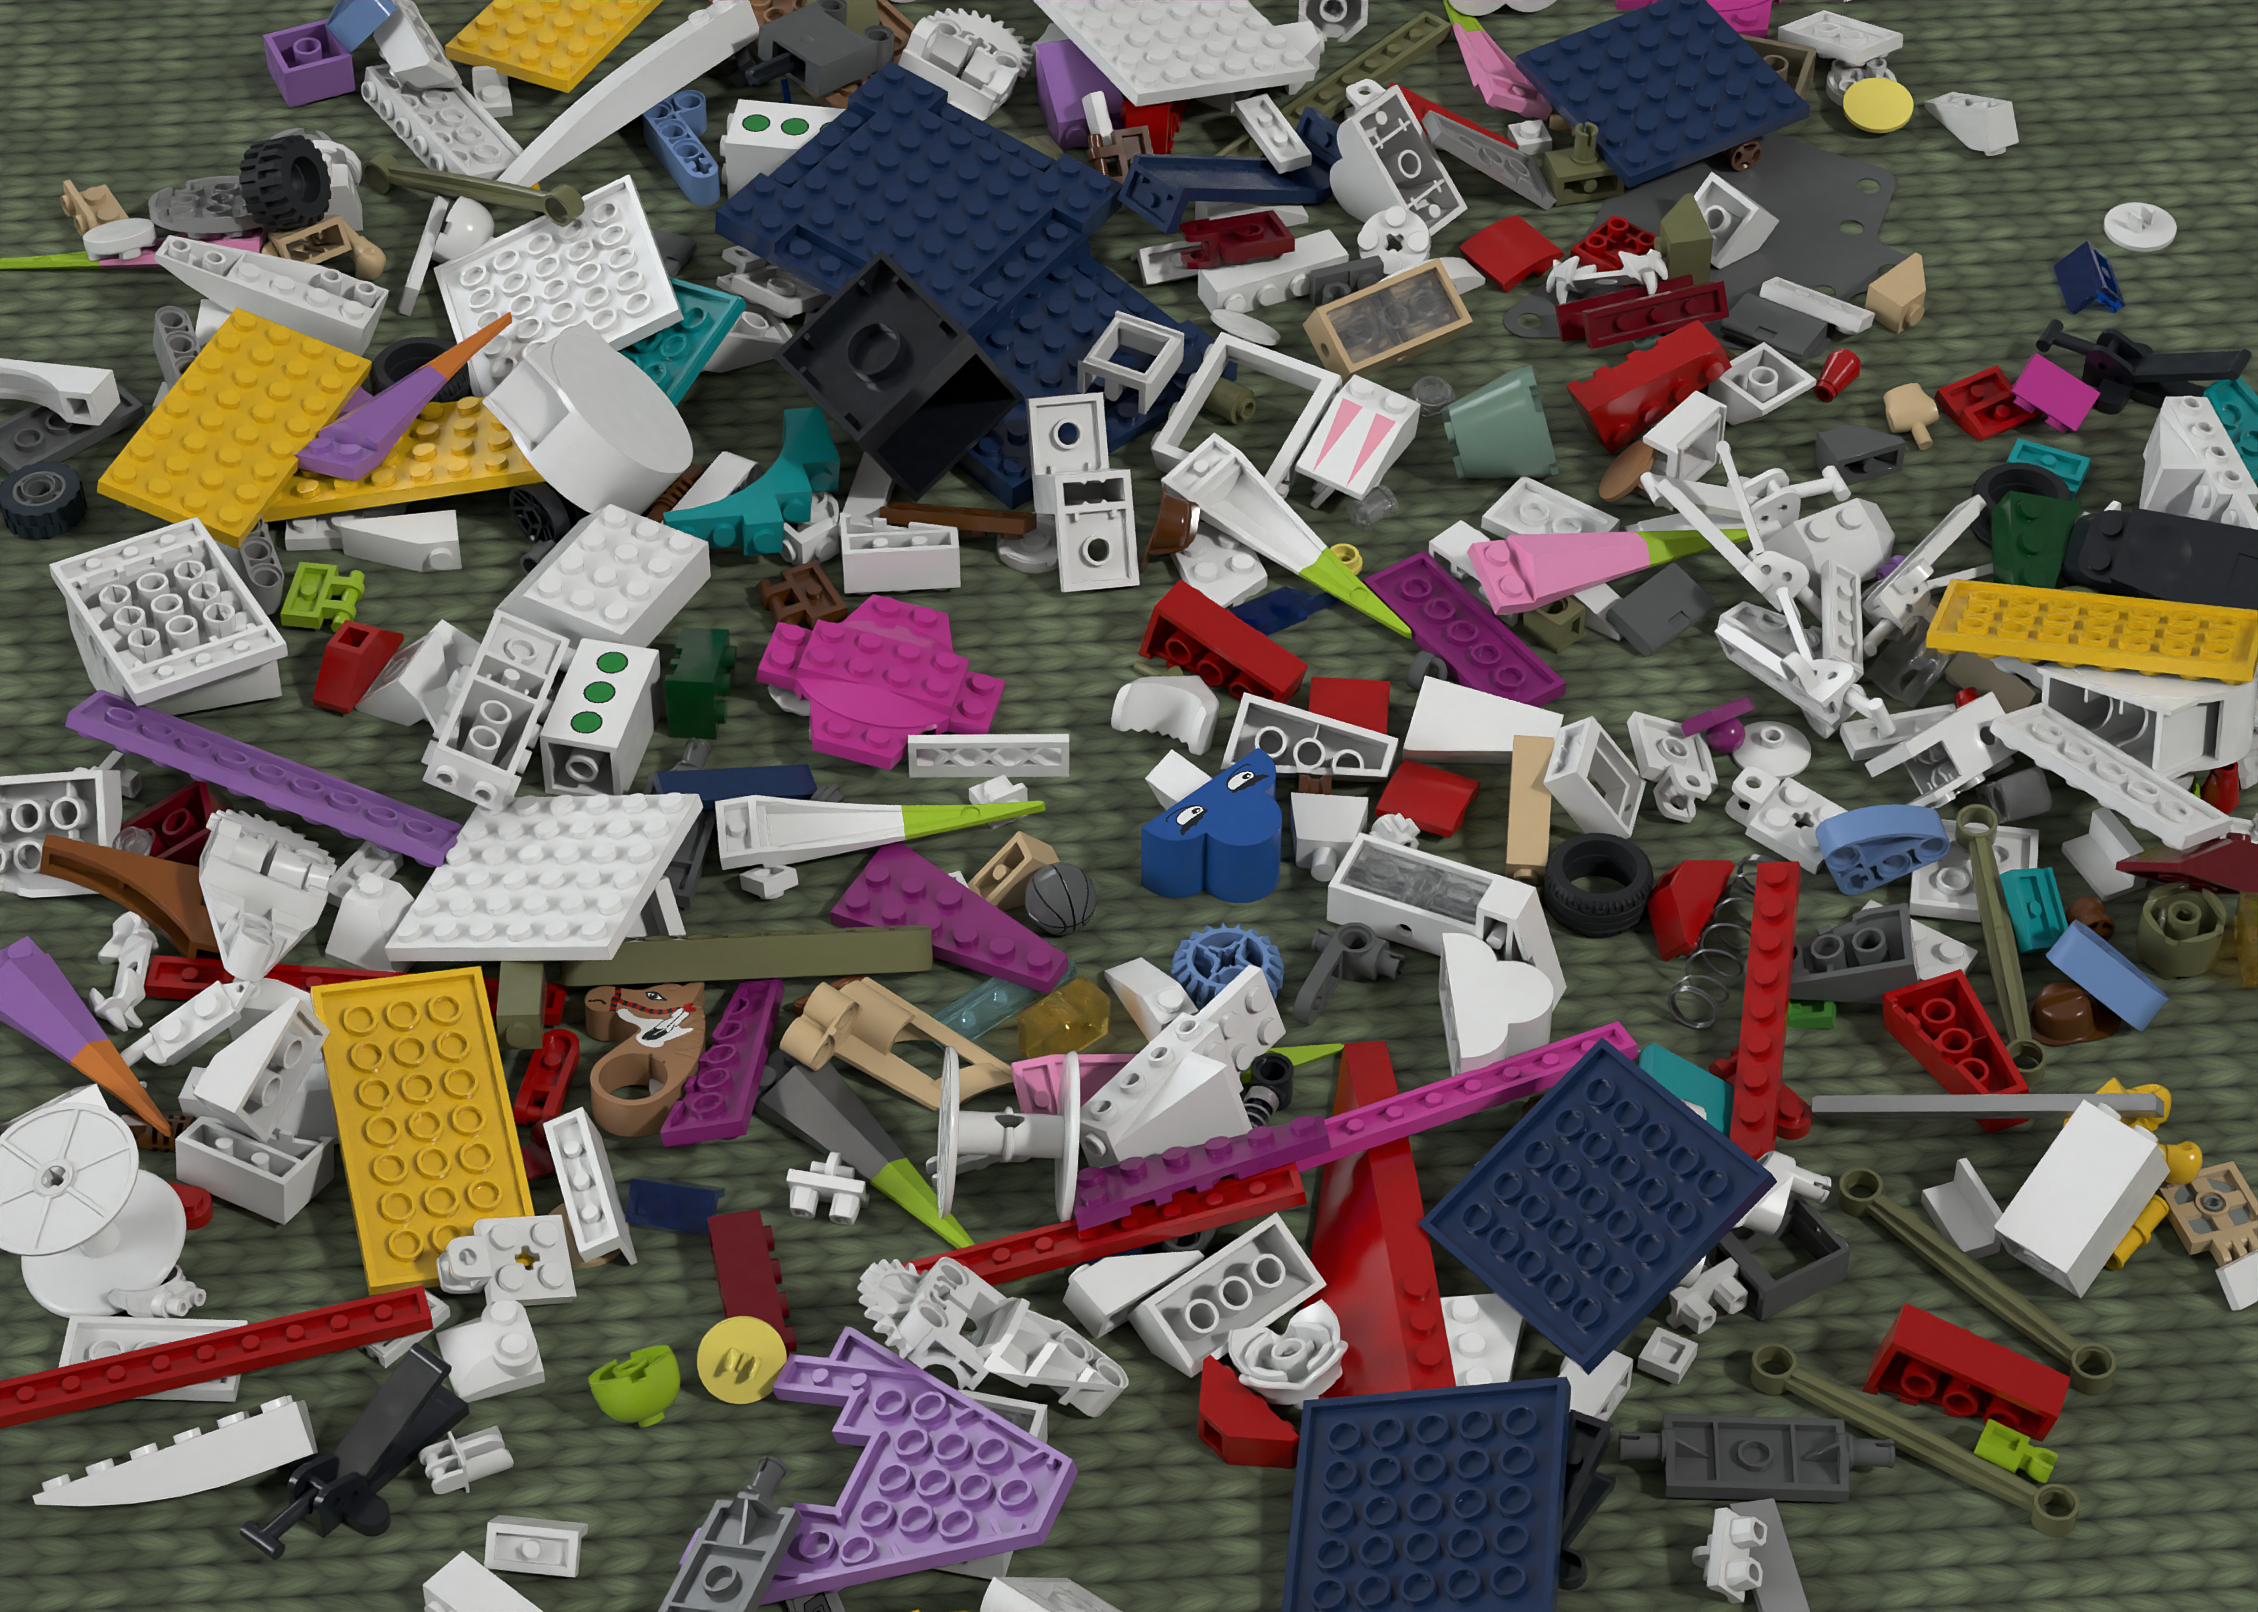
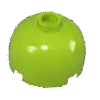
[588,1345,681,1427]

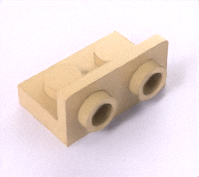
[60,179,129,236]

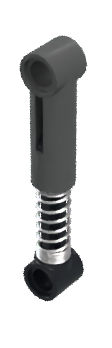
[1161,1052,1294,1262]

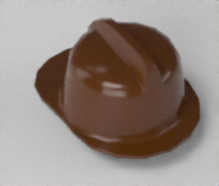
[1141,484,1200,573]
[2027,981,2121,1047]

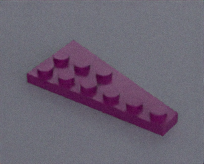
[830,841,1069,994]

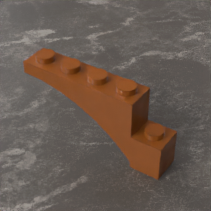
[39,834,222,960]

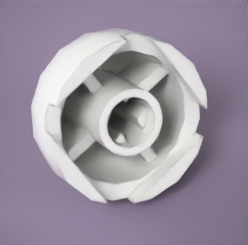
[432,196,495,265]

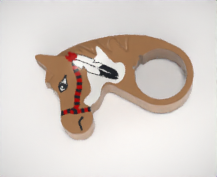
[585,981,706,1137]

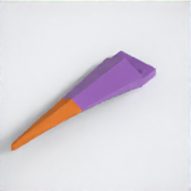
[295,311,512,481]
[0,936,172,1137]

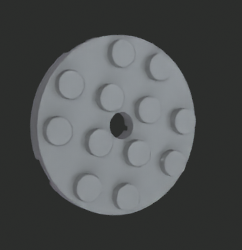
[148,175,262,239]

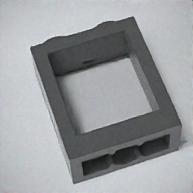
[1709,1194,1851,1321]

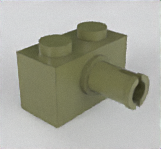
[1543,122,1624,206]

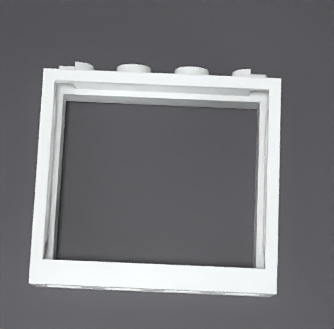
[1151,332,1343,500]

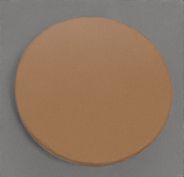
[1599,439,1658,502]

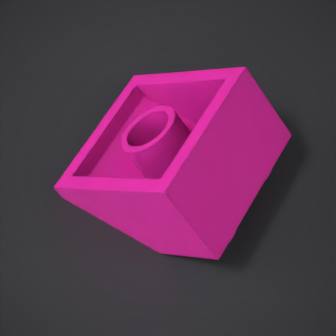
[2010,353,2101,434]

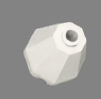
[1298,0,1368,42]

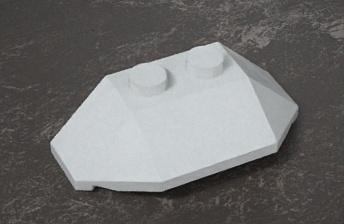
[373,0,463,88]
[1747,498,1895,600]

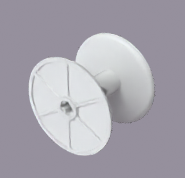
[937,1045,1080,1222]
[0,1102,186,1318]

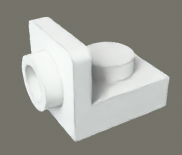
[472,66,513,118]
[969,775,1028,829]

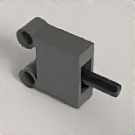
[745,0,895,97]

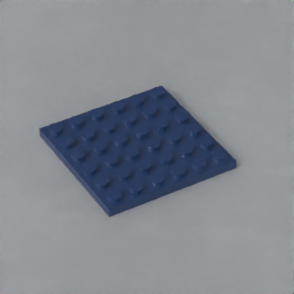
[1515,0,1810,188]
[1418,1037,1777,1376]
[1281,1376,1571,1612]

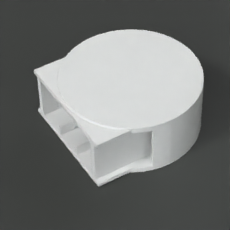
[482,320,693,515]
[2037,661,2258,780]

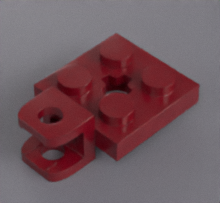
[1179,210,1295,269]

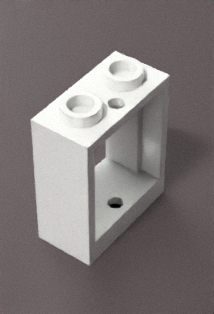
[1543,716,1646,839]

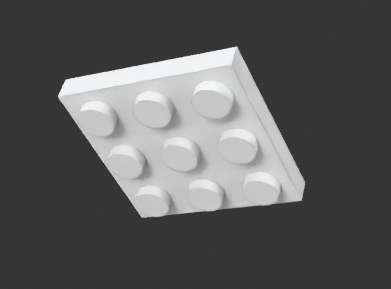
[1909,819,2039,926]

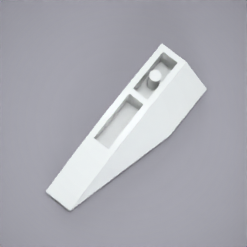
[154,235,389,357]
[33,1395,318,1506]

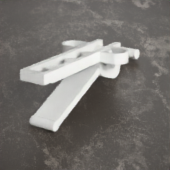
[1655,441,1822,623]
[1624,465,1851,543]
[1861,494,1994,661]
[1714,586,1895,739]

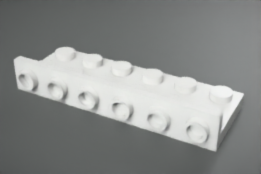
[361,63,524,199]

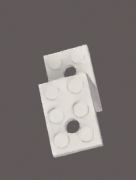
[1025,392,1140,592]

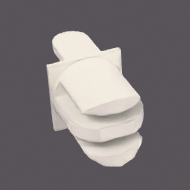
[418,1426,514,1494]

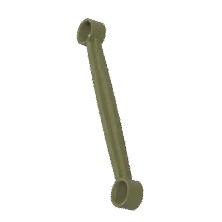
[362,152,585,227]
[1955,804,2047,1087]
[1838,1167,2117,1395]
[1750,1343,2080,1537]

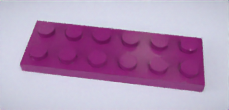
[1362,550,1566,707]

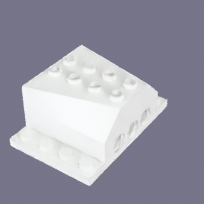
[49,517,288,715]

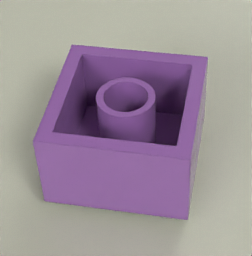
[263,18,356,108]

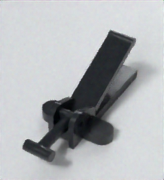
[2036,319,2252,415]
[240,1342,469,1560]
[1558,1409,1616,1591]

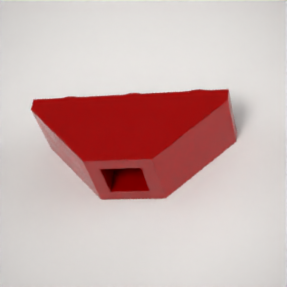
[312,620,404,714]
[1646,860,1735,962]
[1198,1354,1300,1469]

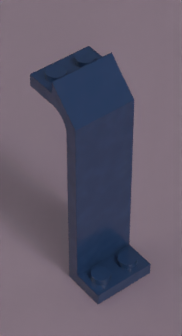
[1117,107,1342,234]

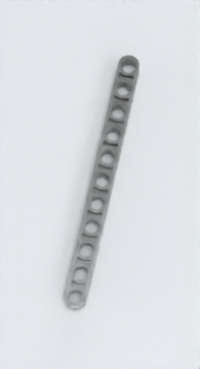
[153,306,284,615]

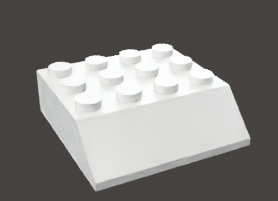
[493,504,711,650]

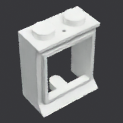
[1077,311,1184,415]
[1638,391,1727,512]

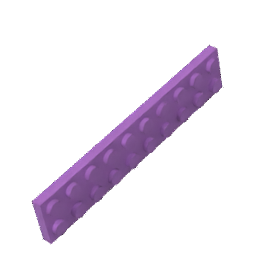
[65,689,464,867]

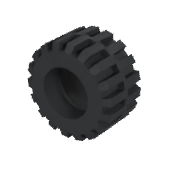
[239,135,332,232]

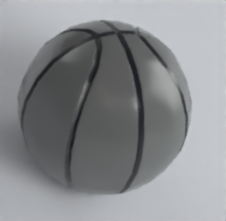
[1024,862,1097,935]

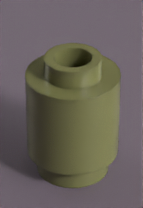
[1203,377,1256,424]

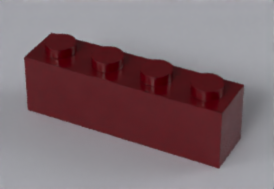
[707,1209,797,1359]

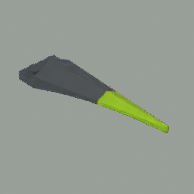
[753,1049,975,1249]

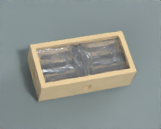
[1303,258,1473,386]

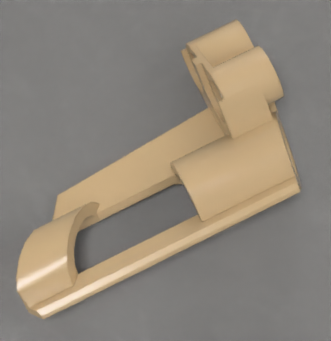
[779,977,1015,1111]

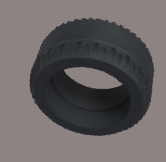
[370,337,471,403]
[1970,462,2072,549]
[1543,833,1653,937]

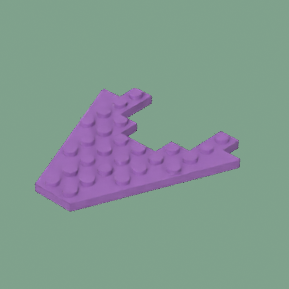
[679,1326,1078,1605]

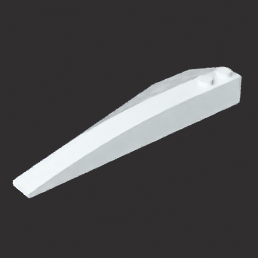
[496,0,759,188]
[0,770,122,898]

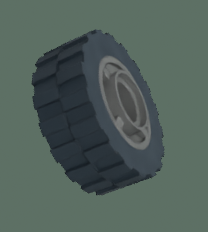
[0,461,87,539]

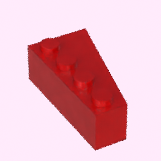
[1120,99,1191,154]
[1565,320,1732,454]
[1138,579,1309,704]
[1883,969,2029,1134]
[1862,1303,2071,1442]

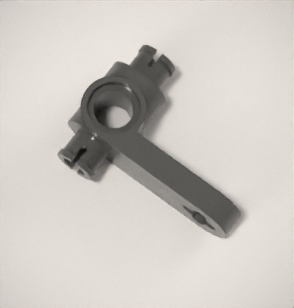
[1293,922,1406,1025]

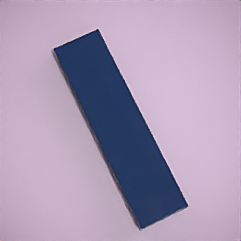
[653,764,817,809]

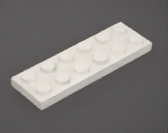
[1989,702,2233,851]

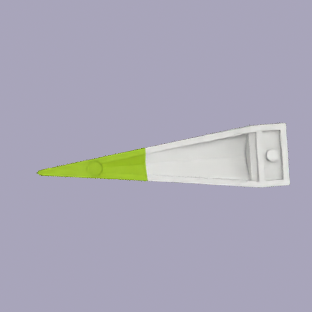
[1161,433,1412,639]
[715,795,1046,870]

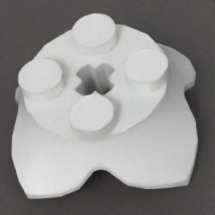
[1228,1299,1348,1410]

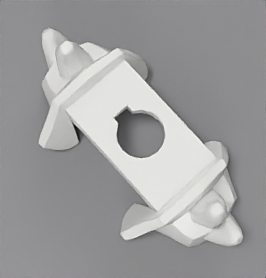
[1546,249,1668,304]
[88,911,159,1032]

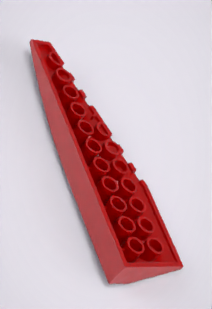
[1302,1041,1456,1399]

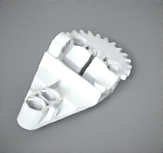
[898,8,1033,121]
[199,809,337,982]
[857,1257,1129,1417]

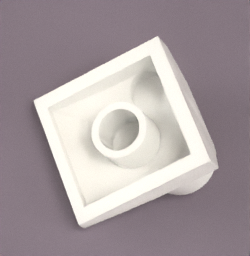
[436,1300,545,1403]

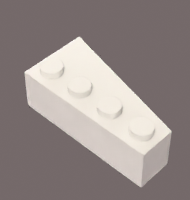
[1220,692,1398,783]

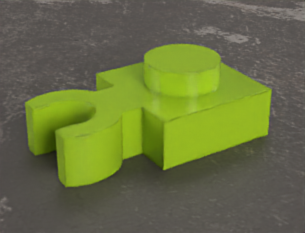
[1973,1419,2058,1483]

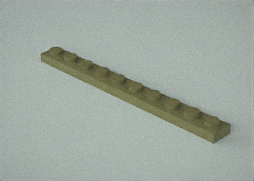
[1214,10,1452,157]

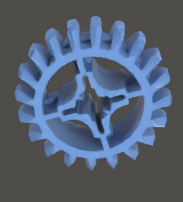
[1171,922,1284,1012]

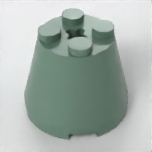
[1441,364,1559,479]

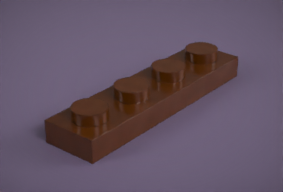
[880,501,1037,540]

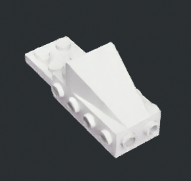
[2139,396,2258,530]
[421,609,570,812]
[1079,965,1286,1168]

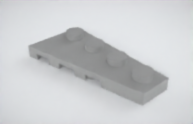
[1421,110,1557,211]

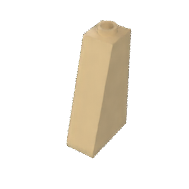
[1505,735,1554,886]

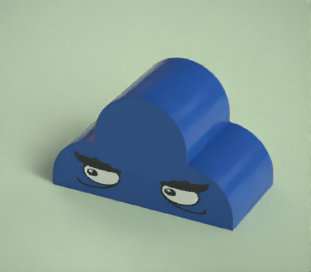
[1141,747,1282,903]

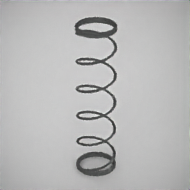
[1667,854,1777,1029]

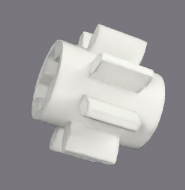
[1369,813,1420,850]

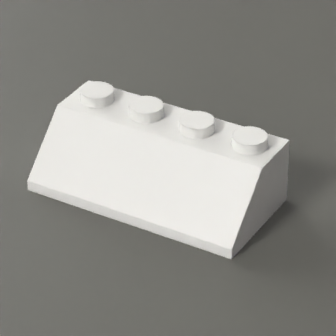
[1126,1212,1327,1378]

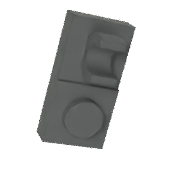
[1310,255,1384,307]

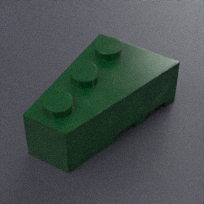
[1991,491,2082,589]
[665,627,737,740]

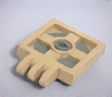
[2155,1161,2258,1268]

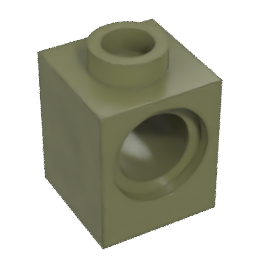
[1522,596,1586,654]

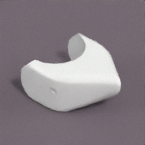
[1111,675,1219,755]

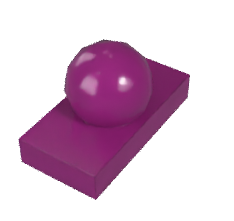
[1680,696,1756,754]

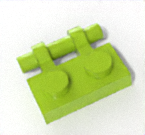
[280,562,365,633]

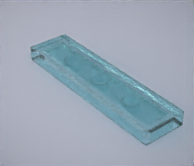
[931,942,1076,1052]

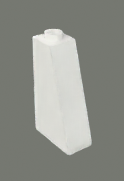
[1401,676,1564,764]

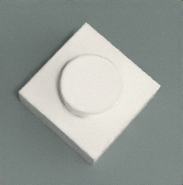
[1507,119,1552,155]
[739,865,799,899]
[1637,1327,1698,1385]

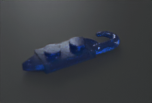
[1227,586,1340,636]

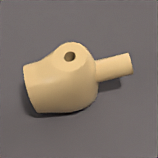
[1883,383,1939,450]

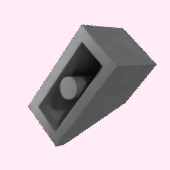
[1814,424,1906,486]

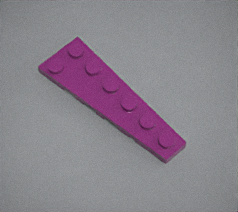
[660,977,785,1147]
[1073,1115,1332,1231]

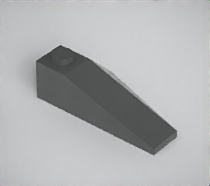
[1744,902,1920,1004]

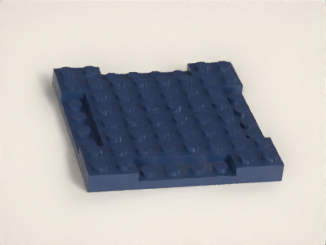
[715,61,1123,342]
[956,240,1238,510]

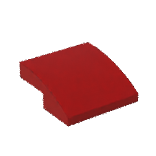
[1458,215,1564,293]
[1934,365,2043,442]
[1374,759,1481,838]

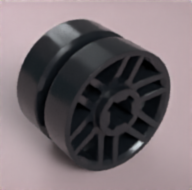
[509,482,591,544]

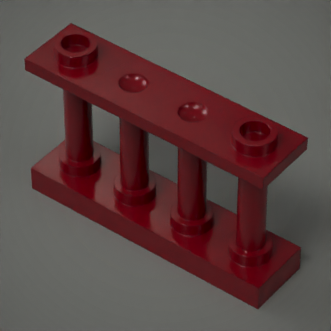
[1555,274,1729,349]

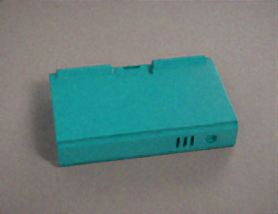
[1639,1042,1734,1139]

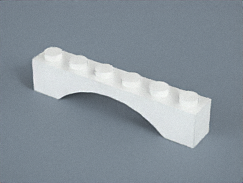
[0,358,121,426]

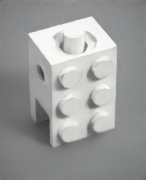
[1864,691,2017,809]

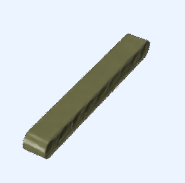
[559,925,933,986]

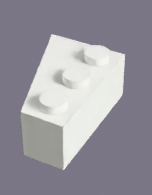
[840,513,961,595]

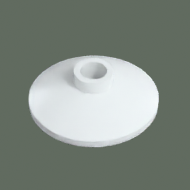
[1731,721,1811,780]

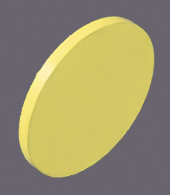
[1843,78,1914,133]
[697,1316,787,1404]

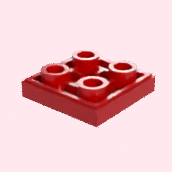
[1570,215,1657,289]
[1309,676,1390,735]

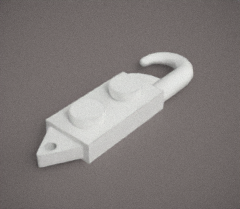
[120,981,255,1089]

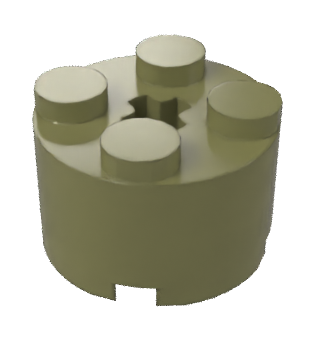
[2136,882,2227,981]

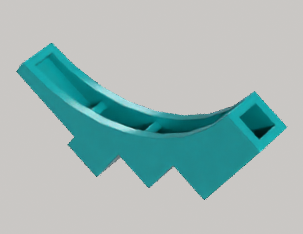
[663,407,840,555]

